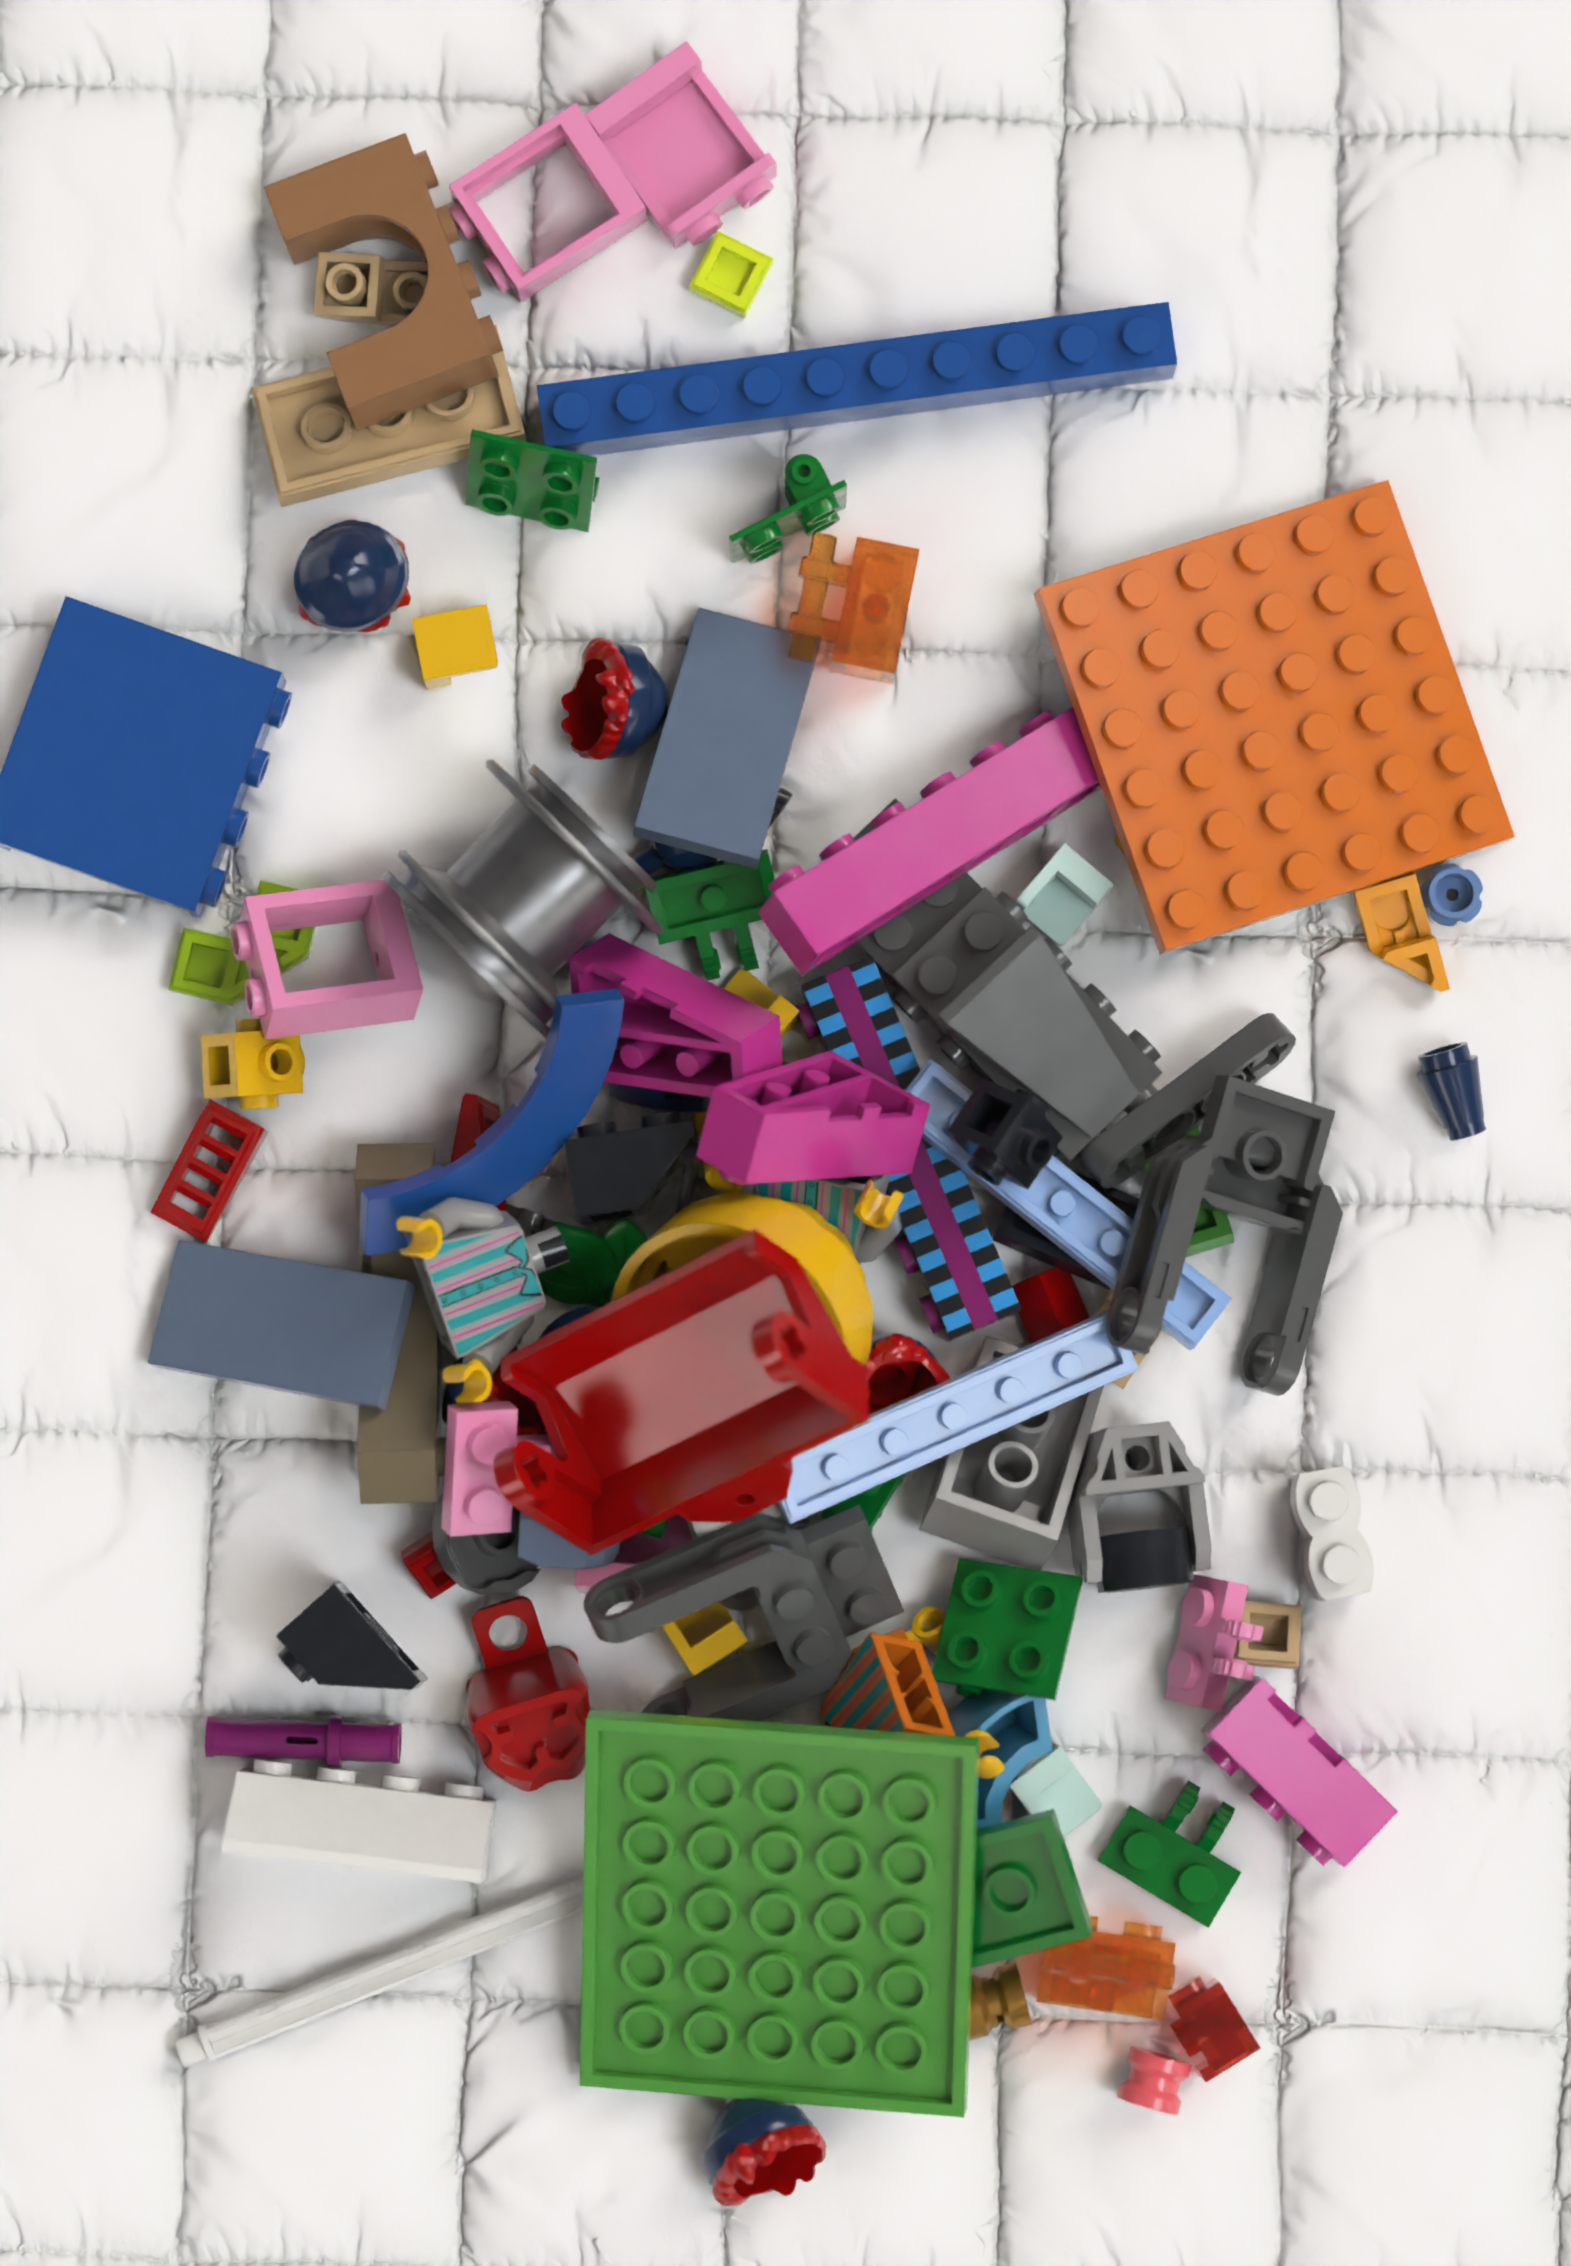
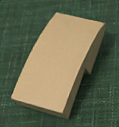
[313,252,428,327]

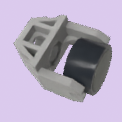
[1067,1421,1212,1593]

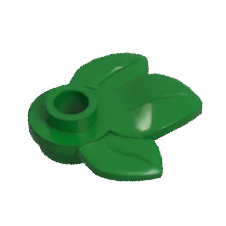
[537,1217,648,1307]

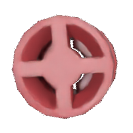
[1116,2046,1192,2115]

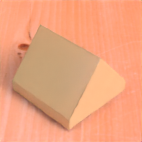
[1233,1601,1302,1670]

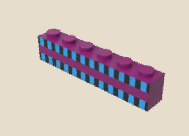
[794,955,1022,1342]

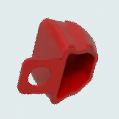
[466,1596,591,1792]

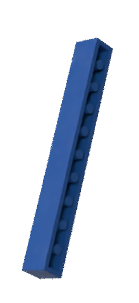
[537,302,1177,456]

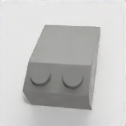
[919,1335,1104,1570]

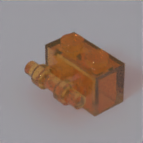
[787,533,920,684]
[1034,1914,1176,2021]

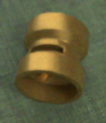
[970,1962,1032,2040]

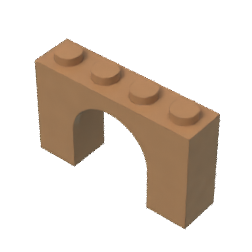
[264,132,503,431]

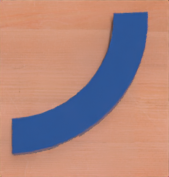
[359,989,624,1256]

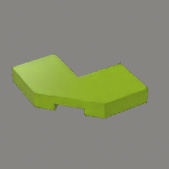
[168,880,316,1006]

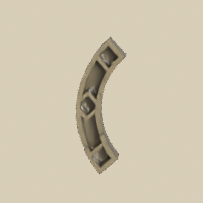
[354,1142,446,1504]

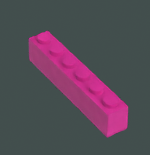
[758,707,1101,976]

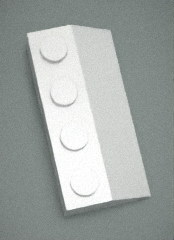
[221,1759,497,1883]

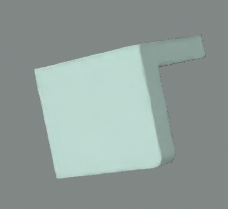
[1015,843,1114,946]
[1010,1744,1102,1840]

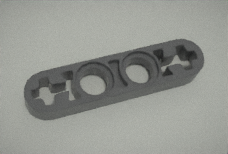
[1081,1013,1296,1189]

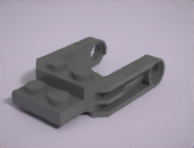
[1106,1074,1343,1396]
[583,1505,905,1721]

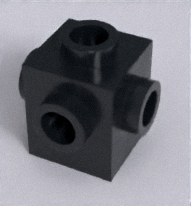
[947,1078,1063,1190]

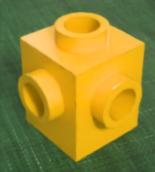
[200,1018,305,1110]

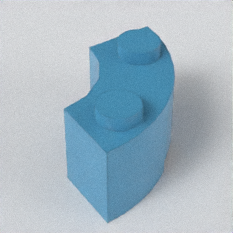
[948,1689,1053,1829]

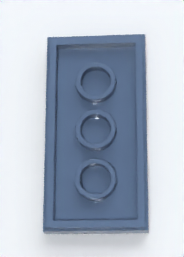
[633,607,821,869]
[148,1240,416,1410]

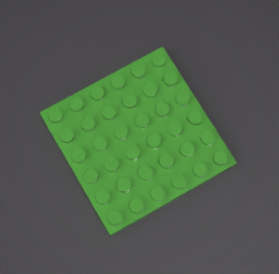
[580,1709,980,2118]

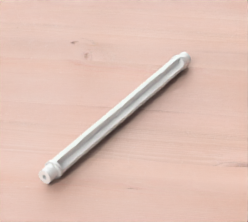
[175,1873,583,2067]

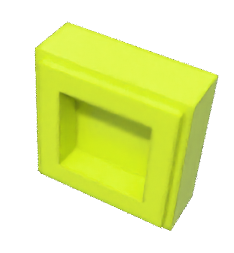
[689,231,773,318]

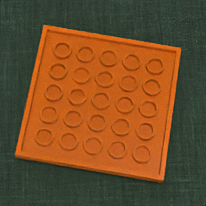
[1033,480,1515,955]

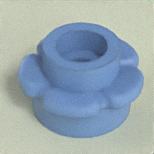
[1421,863,1483,926]

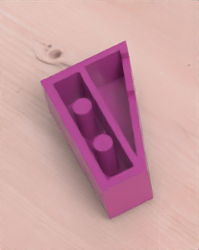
[569,933,783,1098]
[696,1050,931,1185]

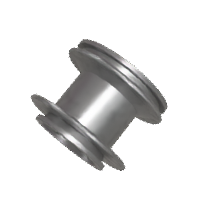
[382,760,664,1039]

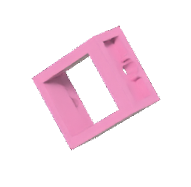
[449,103,647,303]
[231,879,423,1040]

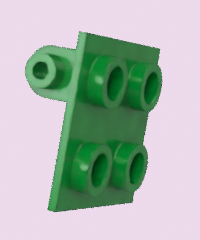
[465,429,600,532]
[729,454,847,564]
[932,1558,1083,1700]

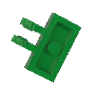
[645,849,775,981]
[1097,1780,1241,1928]

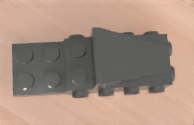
[854,798,1163,1166]

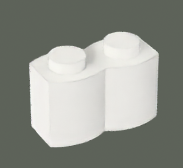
[1290,1465,1374,1601]

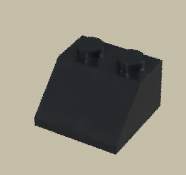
[276,1583,428,1690]

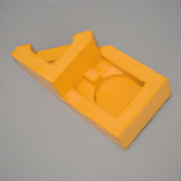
[1352,872,1450,992]

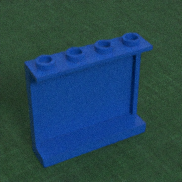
[0,596,292,919]

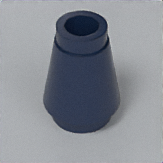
[1417,1042,1487,1141]

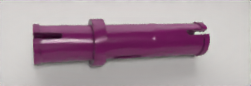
[205,1715,402,1767]

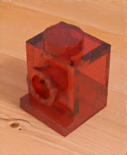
[1167,1975,1261,2082]

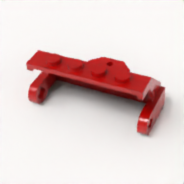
[493,1229,869,1555]

